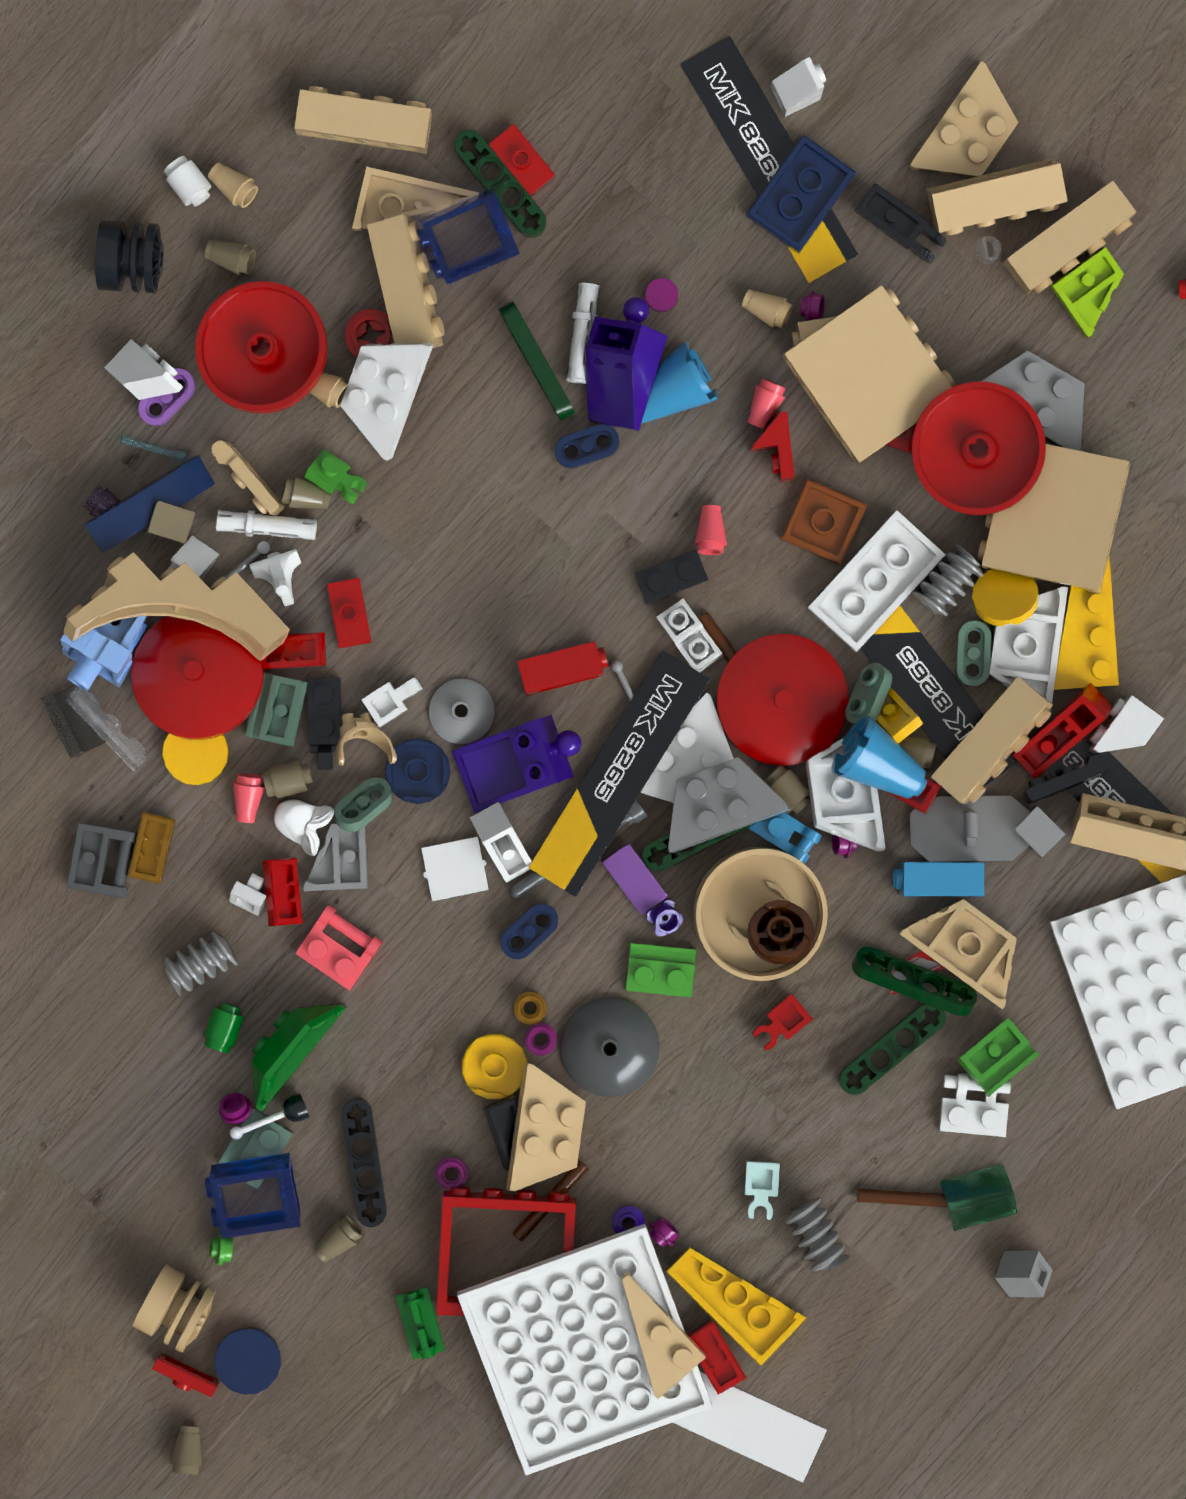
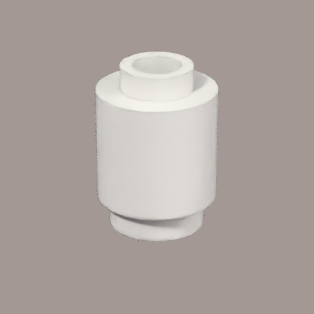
[164,156,211,207]

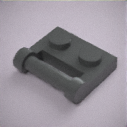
[67,823,138,898]

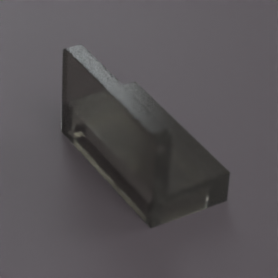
[41,685,109,758]

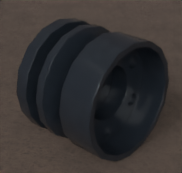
[95,220,164,294]

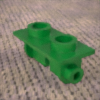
[396,1287,445,1360]

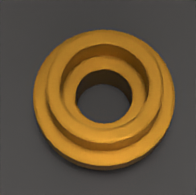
[514,991,547,1025]

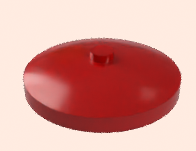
[195,281,328,414]
[912,381,1046,516]
[131,616,264,740]
[716,634,849,766]

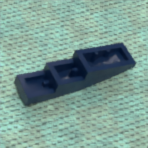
[84,455,215,553]

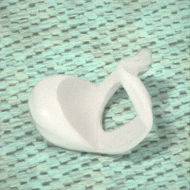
[274,799,334,856]

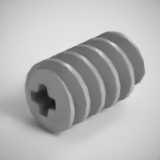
[912,544,984,616]
[164,931,239,997]
[785,1197,850,1272]

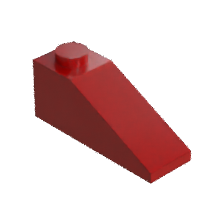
[1012,683,1113,779]

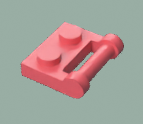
[295,905,383,991]

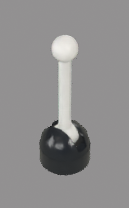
[230,1093,309,1140]

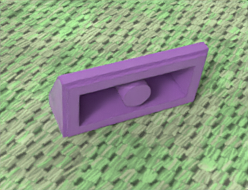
[602,843,668,915]

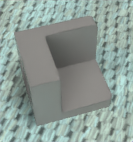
[1015,806,1065,858]
[995,1251,1053,1297]

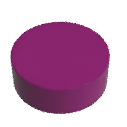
[645,278,678,312]

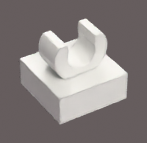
[229,873,266,916]

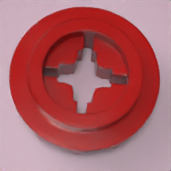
[345,309,394,357]

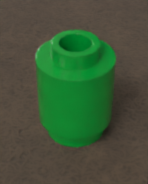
[203,1002,245,1053]

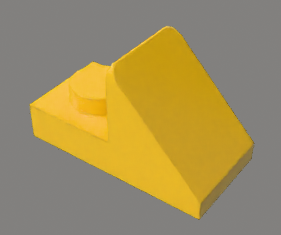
[876,687,923,743]

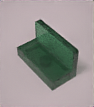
[941,1164,1018,1231]

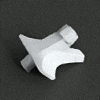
[249,549,301,607]

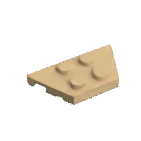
[909,61,1018,178]
[899,899,1017,1010]
[506,1063,586,1191]

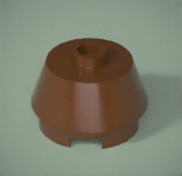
[747,900,814,964]

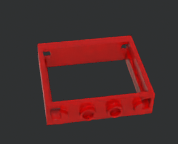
[436,1186,576,1316]

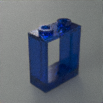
[417,189,520,285]
[205,1153,301,1239]

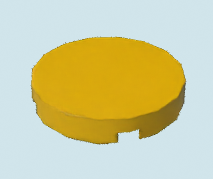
[972,569,1039,627]
[162,734,229,785]
[462,1034,527,1099]

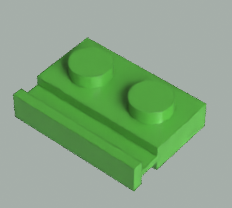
[626,943,696,997]
[957,1017,1040,1097]

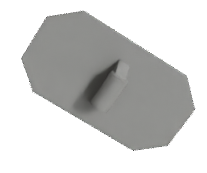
[910,796,1030,862]

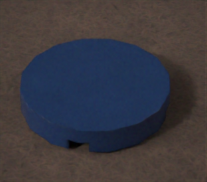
[384,738,451,804]
[215,1327,281,1395]

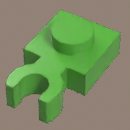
[304,449,367,504]

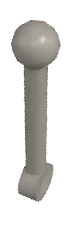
[215,541,270,582]
[610,659,634,702]

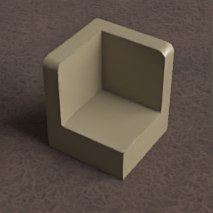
[143,501,195,544]

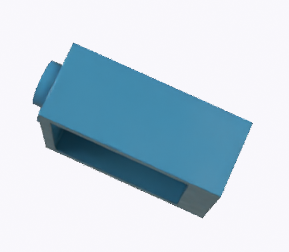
[892,862,984,896]

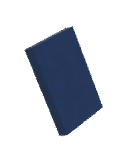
[745,134,856,254]

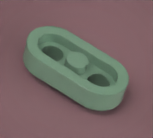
[956,620,991,687]
[845,663,892,724]
[334,778,392,832]

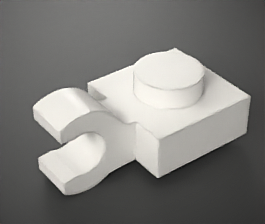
[362,678,423,727]

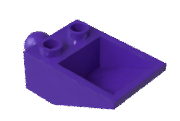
[586,297,667,431]
[452,715,581,813]

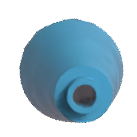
[641,341,719,424]
[831,716,927,799]

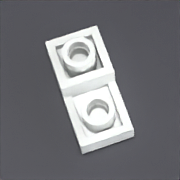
[657,598,723,672]

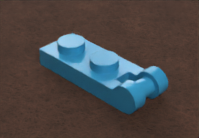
[747,812,822,864]

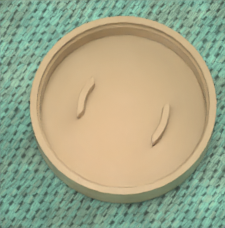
[693,846,828,981]

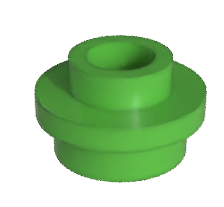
[209,1232,233,1265]

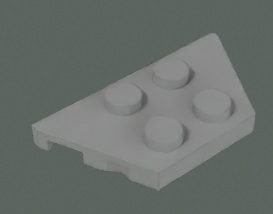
[981,351,1085,451]
[668,757,791,853]

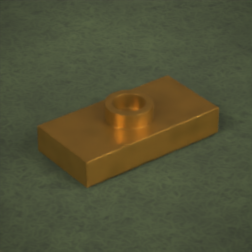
[128,812,176,884]

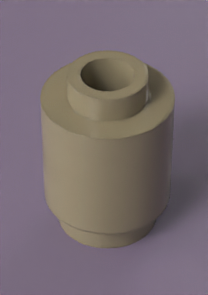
[262,759,313,799]
[765,765,811,814]

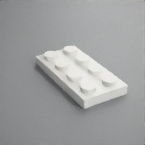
[807,510,946,652]

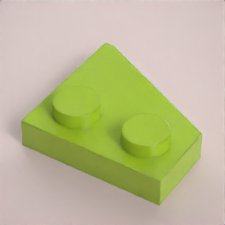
[1050,247,1124,338]

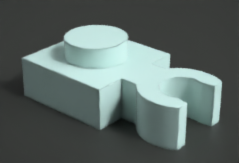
[744,1161,780,1220]

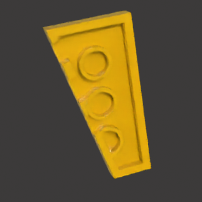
[1054,557,1119,690]
[665,1248,806,1366]

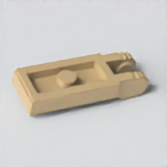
[211,440,285,516]

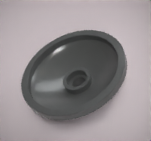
[561,998,659,1097]

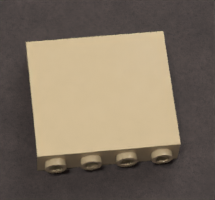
[781,285,956,463]
[978,444,1130,594]

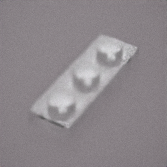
[66,686,148,772]

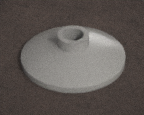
[429,679,495,744]

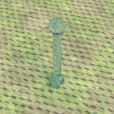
[120,436,188,463]

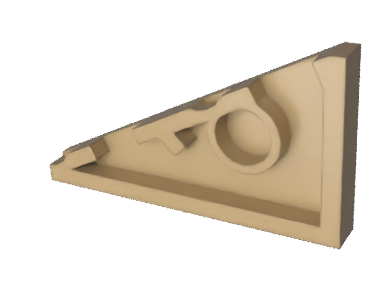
[352,166,479,231]
[622,1271,706,1399]

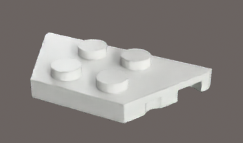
[340,342,434,461]
[989,587,1068,712]
[641,692,734,803]
[806,739,886,852]

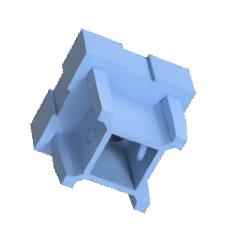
[60,616,147,691]

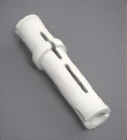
[566,283,600,384]
[216,510,317,540]

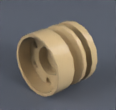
[132,1264,216,1353]

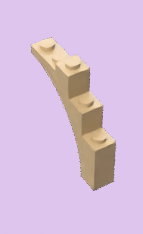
[63,552,290,661]

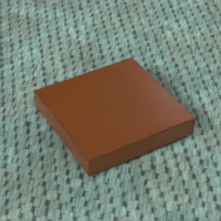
[780,479,867,565]

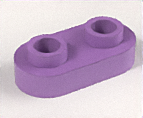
[138,368,196,426]

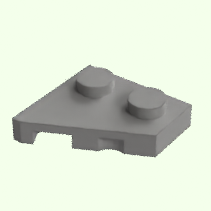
[304,824,368,891]

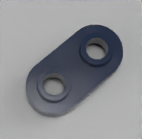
[555,424,619,469]
[501,904,558,959]

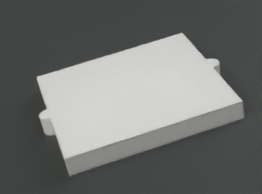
[421,837,489,901]

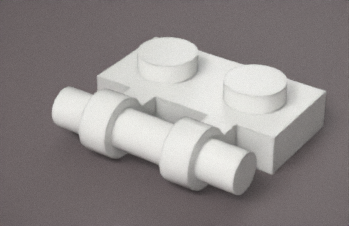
[939,1073,1011,1137]

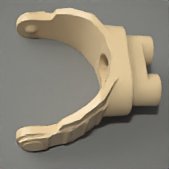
[335,713,397,766]

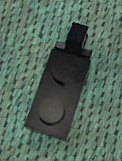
[307,678,342,770]

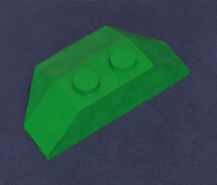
[251,1003,347,1112]

